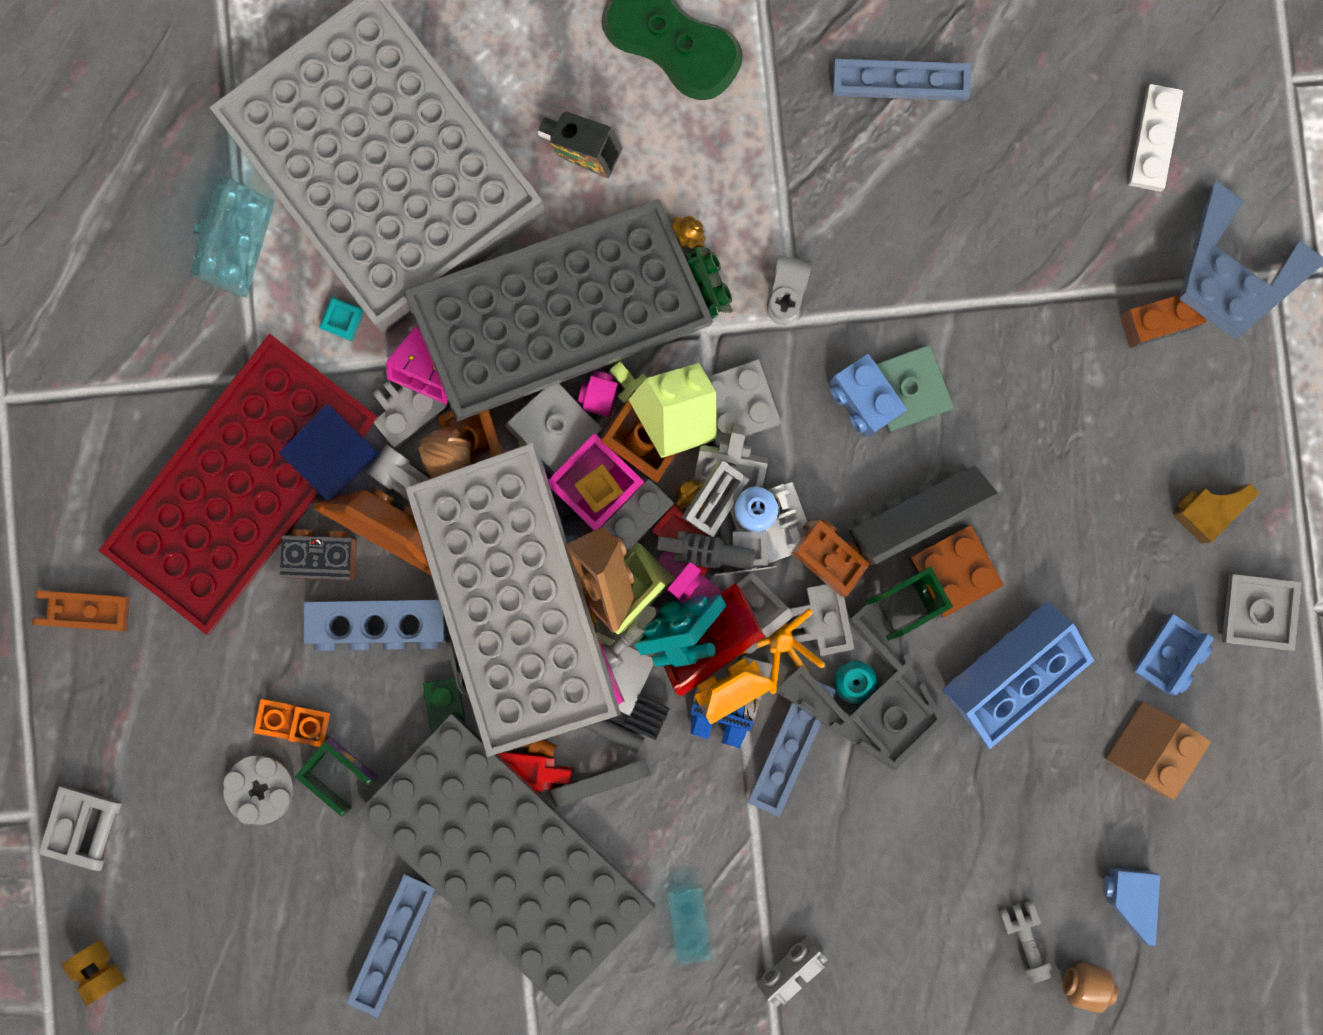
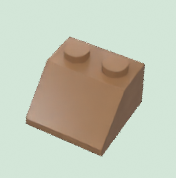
[566,527,634,632]
[1105,701,1212,801]

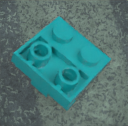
[634,594,727,667]

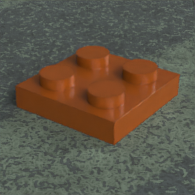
[909,525,1004,618]

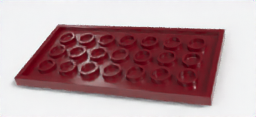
[98,333,378,635]

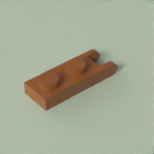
[32,590,130,631]

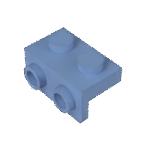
[829,354,907,438]
[1133,614,1214,696]

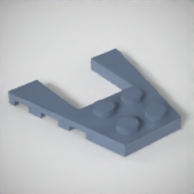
[1179,181,1323,339]

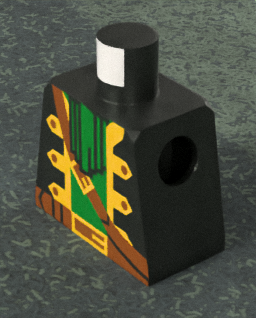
[538,111,623,179]

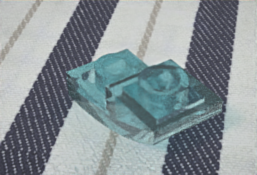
[668,888,712,966]

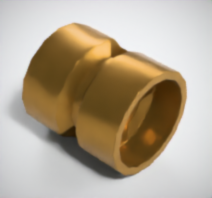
[61,939,127,1007]

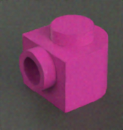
[578,371,620,418]

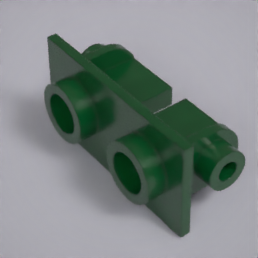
[684,247,733,319]

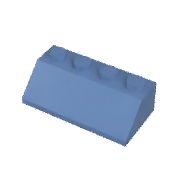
[943,601,1094,749]

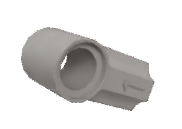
[366,444,430,501]

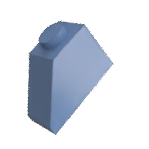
[1103,867,1160,946]

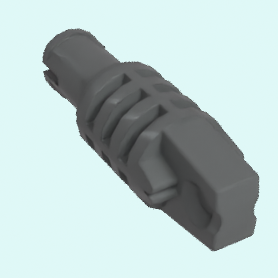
[657,531,755,570]

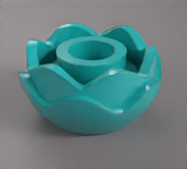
[835,660,877,704]

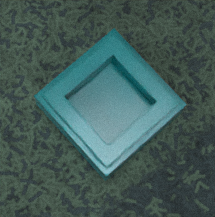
[319,297,365,342]

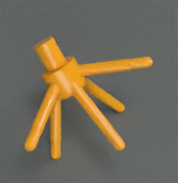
[740,609,825,694]

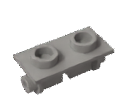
[757,936,828,1007]

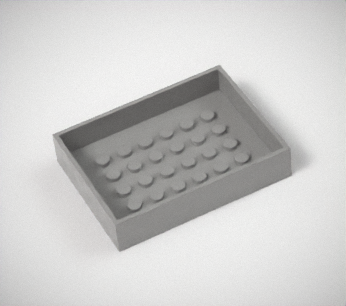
[209,0,546,335]

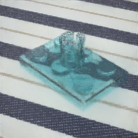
[189,176,275,298]

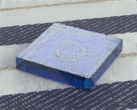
[279,404,378,500]

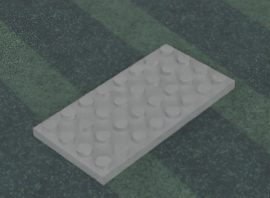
[405,443,621,757]

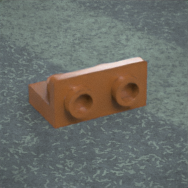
[791,520,870,597]

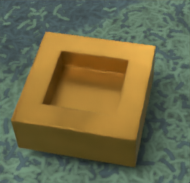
[574,464,624,514]

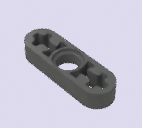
[550,758,651,807]

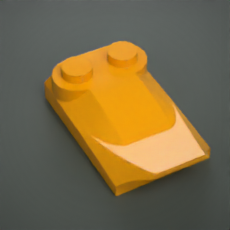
[694,658,775,724]

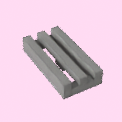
[681,460,750,537]

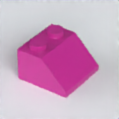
[548,433,644,531]

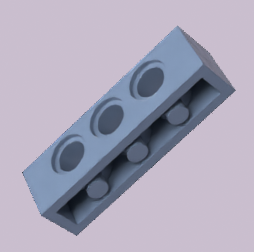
[304,600,448,651]

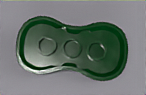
[601,0,743,100]

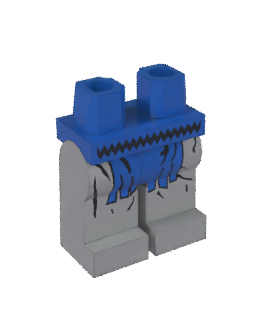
[690,656,772,748]

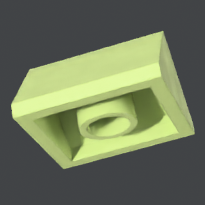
[615,542,676,634]

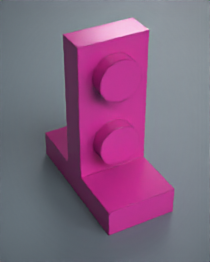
[657,551,721,602]

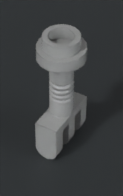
[602,606,660,669]
[999,900,1052,983]

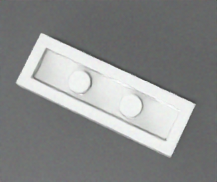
[1128,84,1183,192]

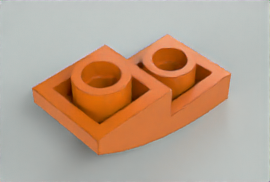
[253,698,330,747]

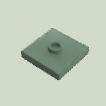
[876,345,954,433]

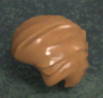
[418,427,472,479]

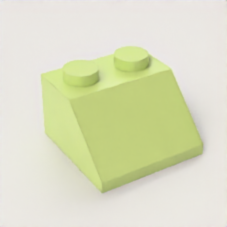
[628,363,717,458]

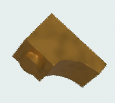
[1173,483,1260,544]

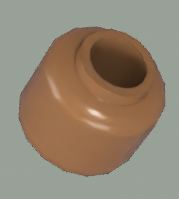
[1062,962,1118,1014]

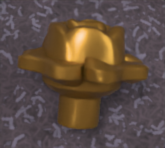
[671,216,706,249]
[675,479,707,515]

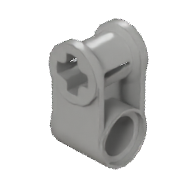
[768,255,812,325]

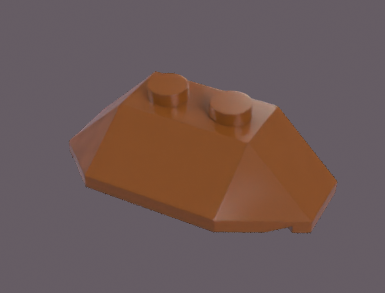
[313,488,432,576]

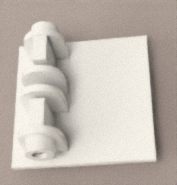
[730,482,807,569]

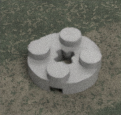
[223,754,296,825]

